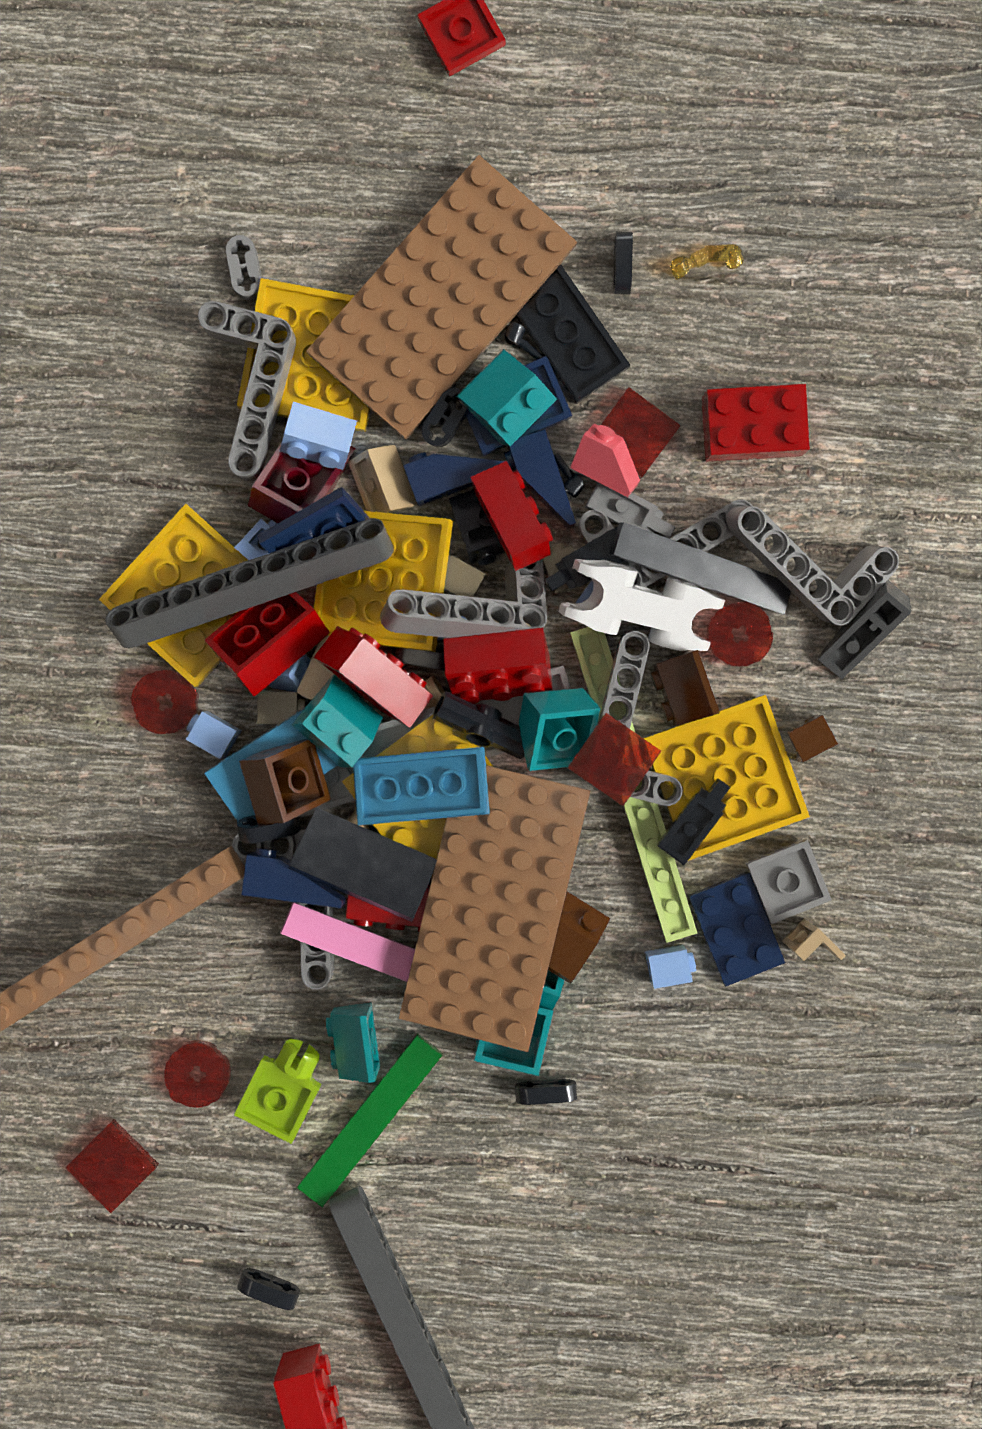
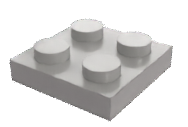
[745,839,832,925]

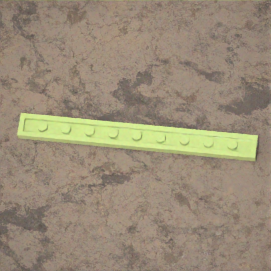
[570,627,697,943]

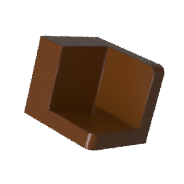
[788,715,838,762]

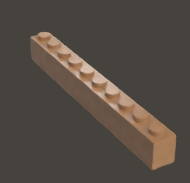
[0,846,245,1032]

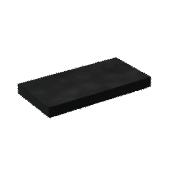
[515,264,630,404]
[289,808,437,922]

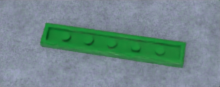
[297,1033,443,1208]

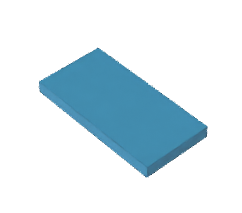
[204,706,338,822]
[353,747,490,825]

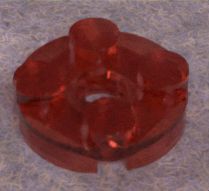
[706,602,773,667]
[131,670,199,734]
[164,1040,231,1108]

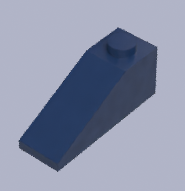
[504,430,576,529]
[403,452,505,506]
[242,848,345,908]

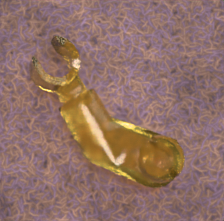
[670,244,744,280]

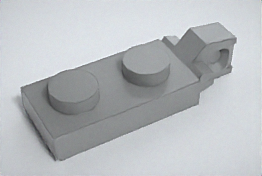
[585,482,675,539]

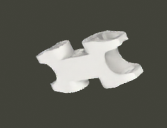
[558,559,725,651]

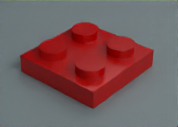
[417,0,506,77]

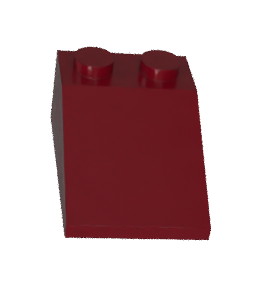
[248,442,356,523]

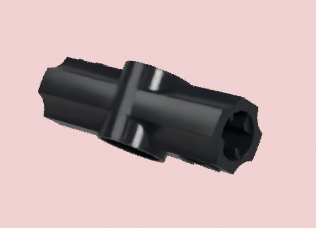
[433,691,525,759]

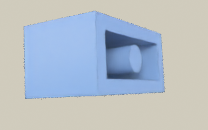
[280,402,357,470]

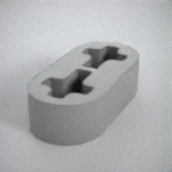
[226,235,262,300]

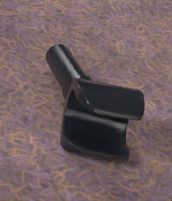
[504,322,543,360]
[554,453,584,498]

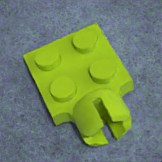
[234,1039,322,1144]

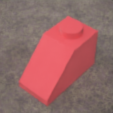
[570,424,640,497]

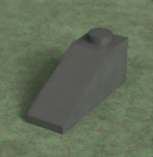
[818,580,912,679]

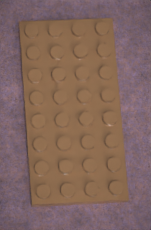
[306,155,577,440]
[399,765,591,1052]

